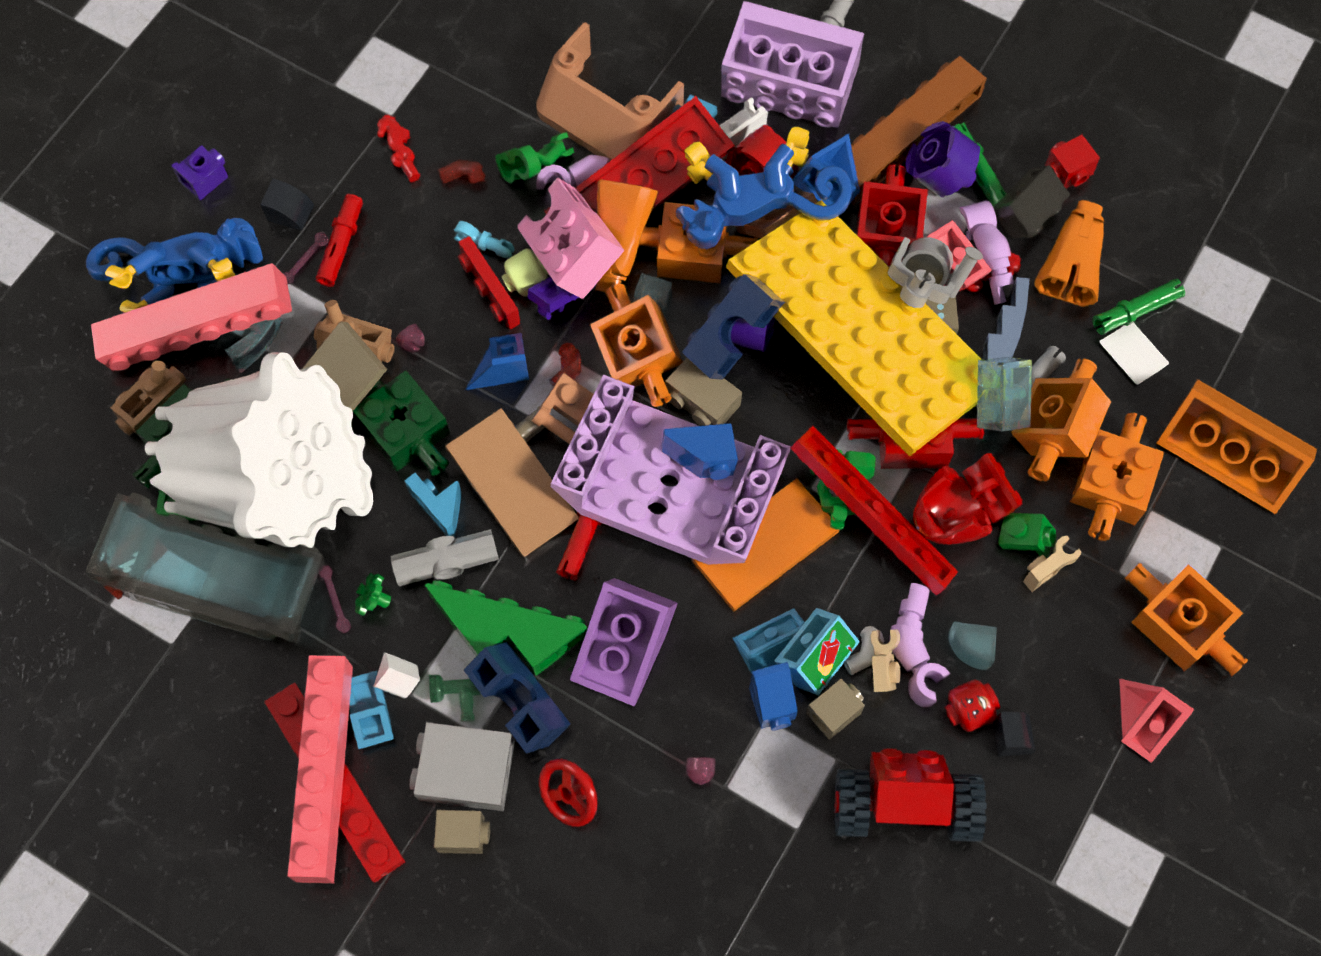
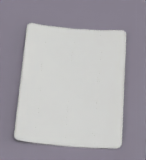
[1100,323,1169,385]

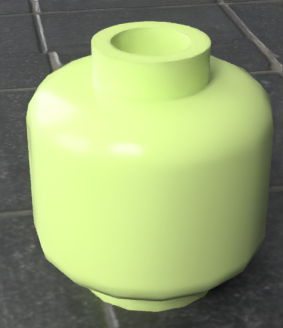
[501,248,548,297]

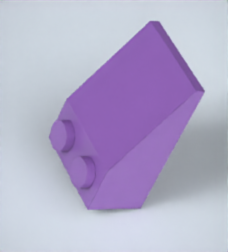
[570,578,678,706]

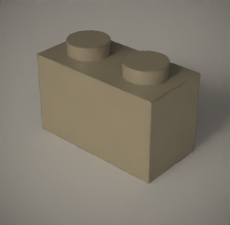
[665,358,742,426]

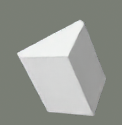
[373,653,420,698]

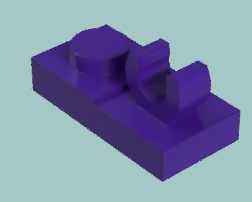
[528,276,596,320]

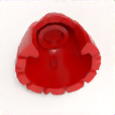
[913,466,992,545]

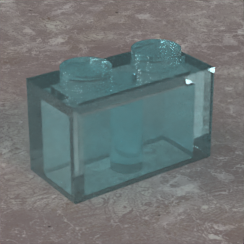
[977,357,1032,431]

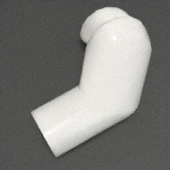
[844,626,884,675]

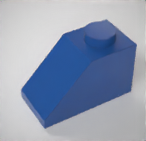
[661,423,738,480]
[749,662,798,731]

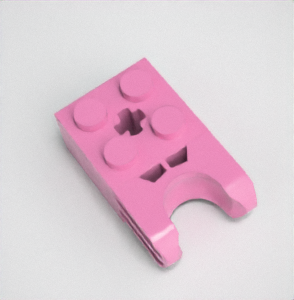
[517,177,625,299]

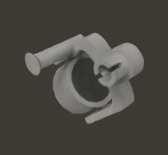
[887,237,983,308]

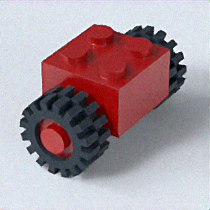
[834,749,986,842]

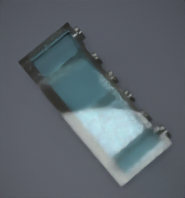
[85,493,325,642]

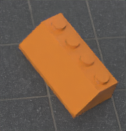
[1157,379,1317,514]

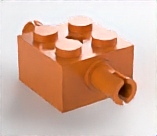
[639,202,757,283]
[590,284,683,407]
[1012,358,1111,481]
[1070,413,1164,541]
[1124,562,1248,676]

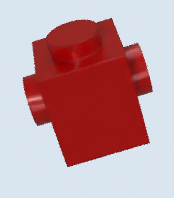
[1044,135,1100,190]

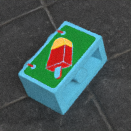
[775,608,860,695]

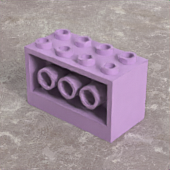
[721,1,864,128]

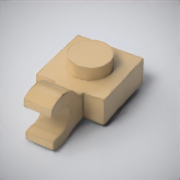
[1023,536,1082,592]
[871,629,900,692]

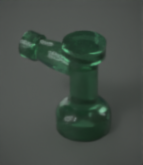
[429,674,480,722]

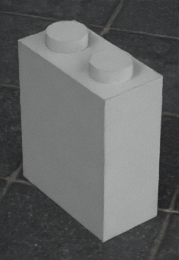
[410,723,515,811]

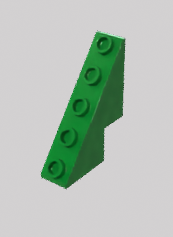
[425,581,587,676]

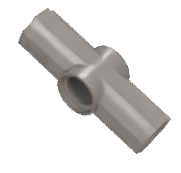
[391,529,499,586]

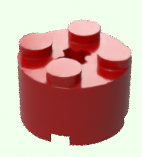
[726,125,799,179]

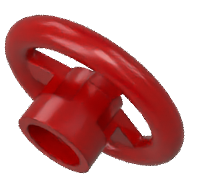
[539,759,598,827]

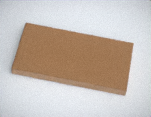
[445,408,579,558]

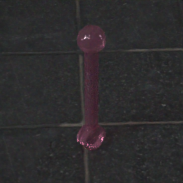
[283,232,328,284]
[319,566,351,633]

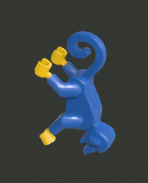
[675,127,852,249]
[86,218,263,313]

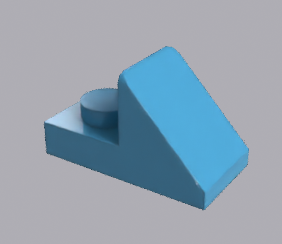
[404,473,462,537]

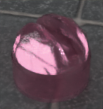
[396,324,425,353]
[687,758,715,785]

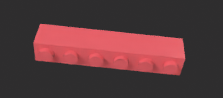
[91,263,292,371]
[288,655,353,883]

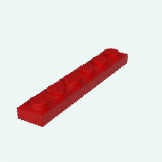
[790,426,958,596]
[264,682,406,883]

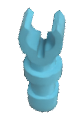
[454,221,515,258]

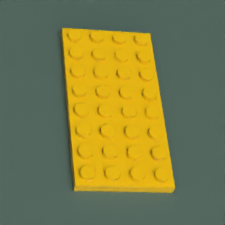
[726,200,1003,456]

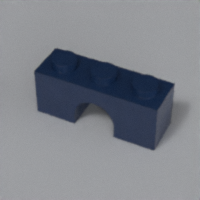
[682,274,785,380]
[463,642,571,754]

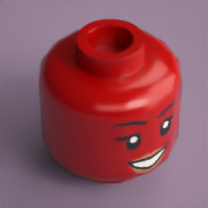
[944,679,1001,732]

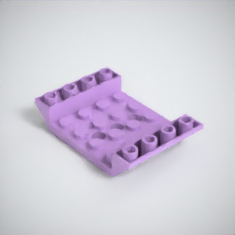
[550,375,791,565]

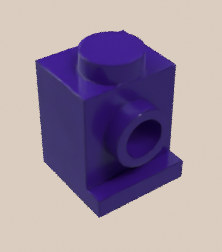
[171,145,228,201]

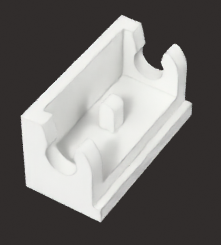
[720,97,768,160]

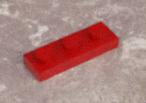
[458,236,521,330]

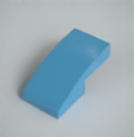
[349,670,394,749]

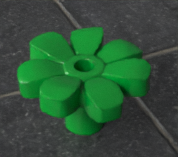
[355,573,391,616]

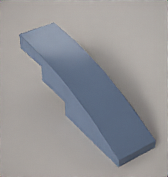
[981,277,1030,407]

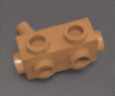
[314,300,394,363]
[110,361,187,436]

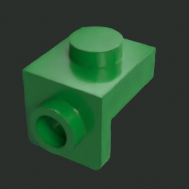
[998,513,1056,558]

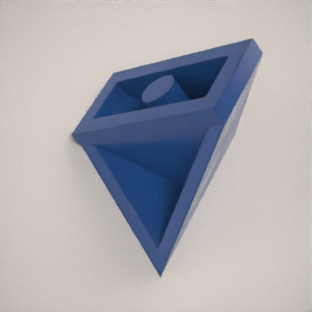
[792,134,861,205]
[465,333,529,390]

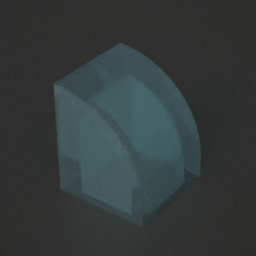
[632,273,672,317]
[949,622,997,670]

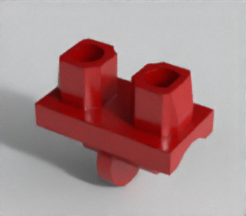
[962,453,1023,523]

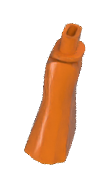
[595,180,658,293]
[1034,200,1104,307]

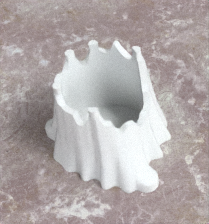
[145,353,373,548]

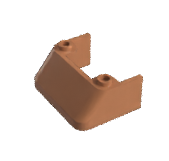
[536,22,684,162]

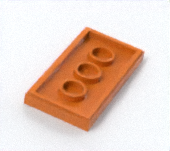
[691,478,840,612]

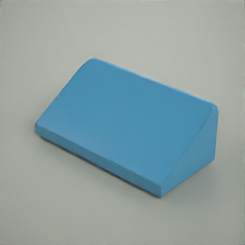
[733,608,805,673]

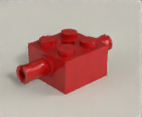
[856,164,928,268]
[847,417,984,469]

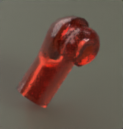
[437,160,485,184]
[549,343,582,386]

